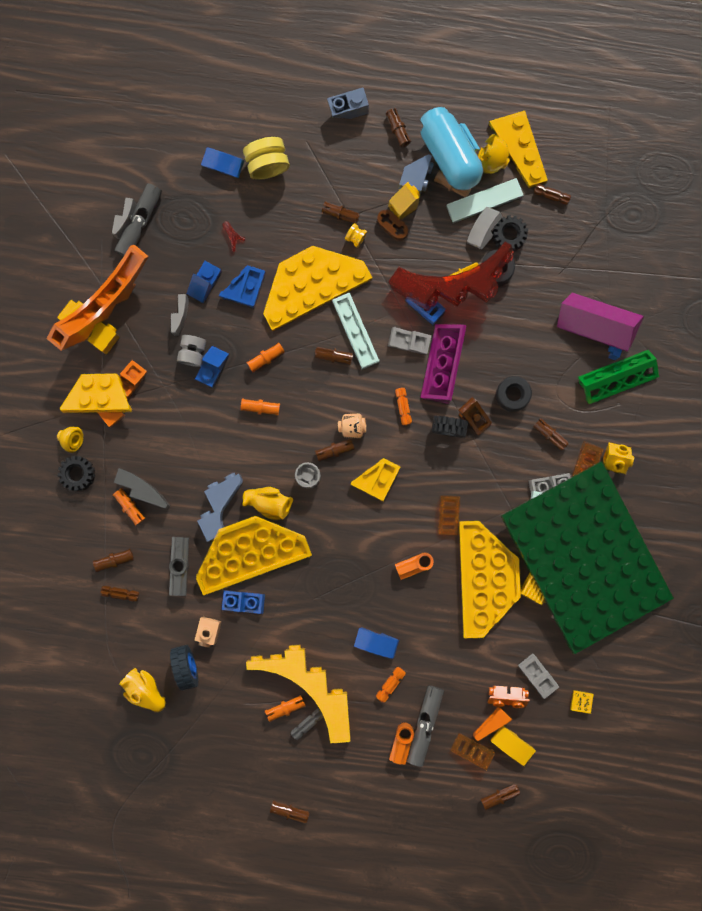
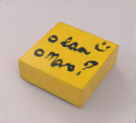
[570,690,594,714]

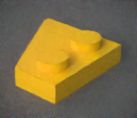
[350,458,400,501]

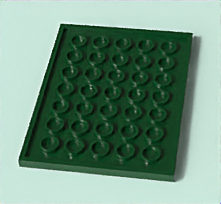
[500,461,674,654]

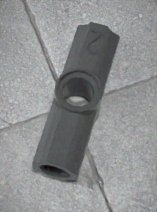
[169,537,189,596]

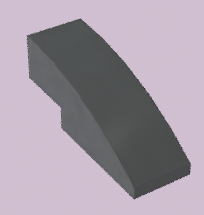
[114,468,170,509]

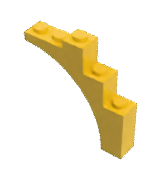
[246,645,350,743]

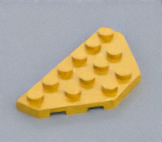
[263,246,372,331]
[196,516,312,595]
[459,521,521,638]

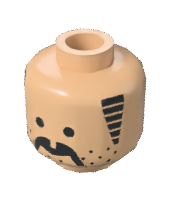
[338,414,366,439]

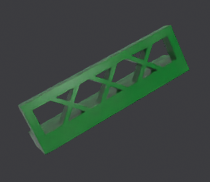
[578,350,659,404]

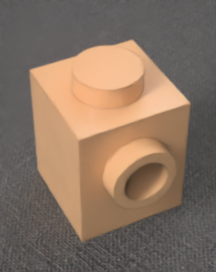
[195,617,222,648]

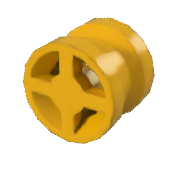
[345,223,367,248]

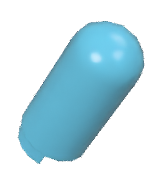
[420,107,483,190]

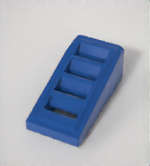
[405,286,446,325]

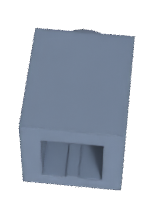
[327,88,369,119]
[399,154,434,197]

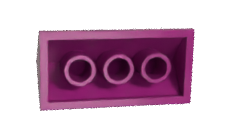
[557,293,644,352]
[421,324,466,404]

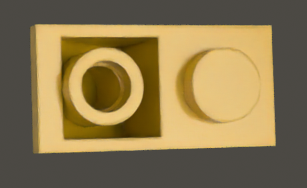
[388,182,420,220]

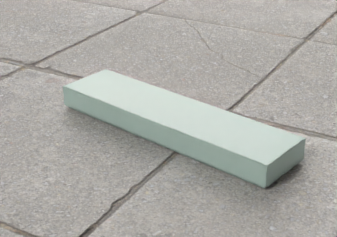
[446,178,523,223]
[332,293,380,370]

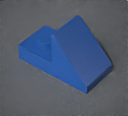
[186,261,222,303]
[195,346,229,388]

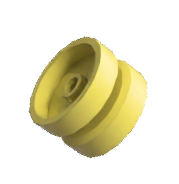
[243,137,290,179]

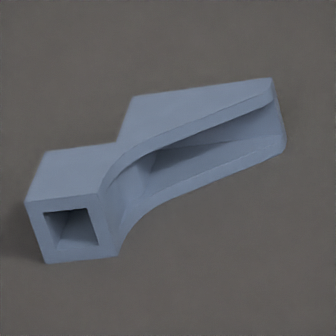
[197,473,243,542]

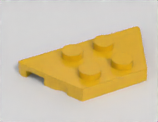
[60,374,132,413]

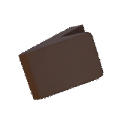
[459,397,492,436]

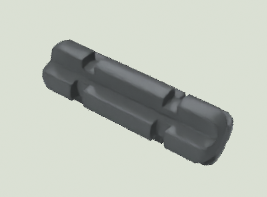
[291,708,324,740]

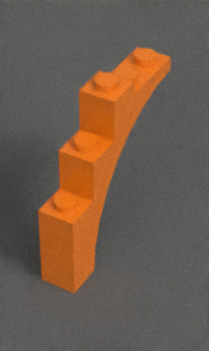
[46,245,149,351]

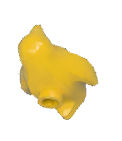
[242,487,293,520]
[119,668,166,712]

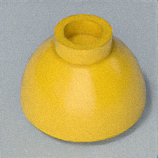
[57,426,83,453]

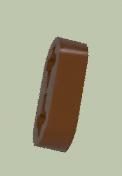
[377,210,408,241]

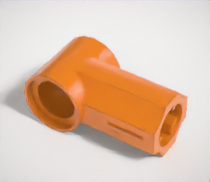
[395,552,434,580]
[389,723,414,765]

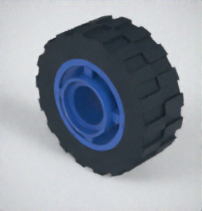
[170,645,199,691]

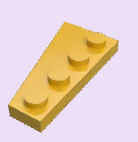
[489,111,548,188]

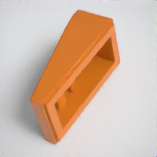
[473,707,512,741]

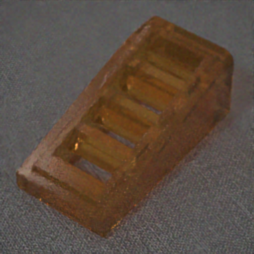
[572,441,604,476]
[438,496,460,535]
[450,733,495,770]

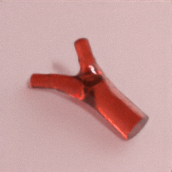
[222,221,246,252]

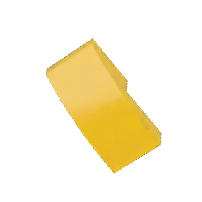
[491,726,536,766]

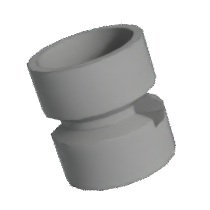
[177,335,206,367]
[295,462,321,489]

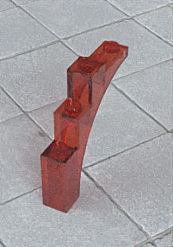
[388,241,514,311]

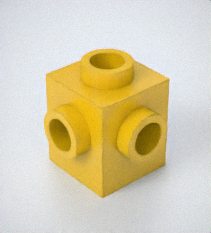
[603,443,634,474]

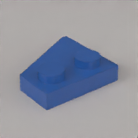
[219,265,266,308]

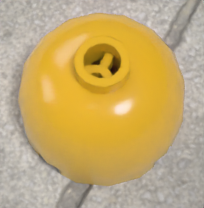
[477,134,510,174]

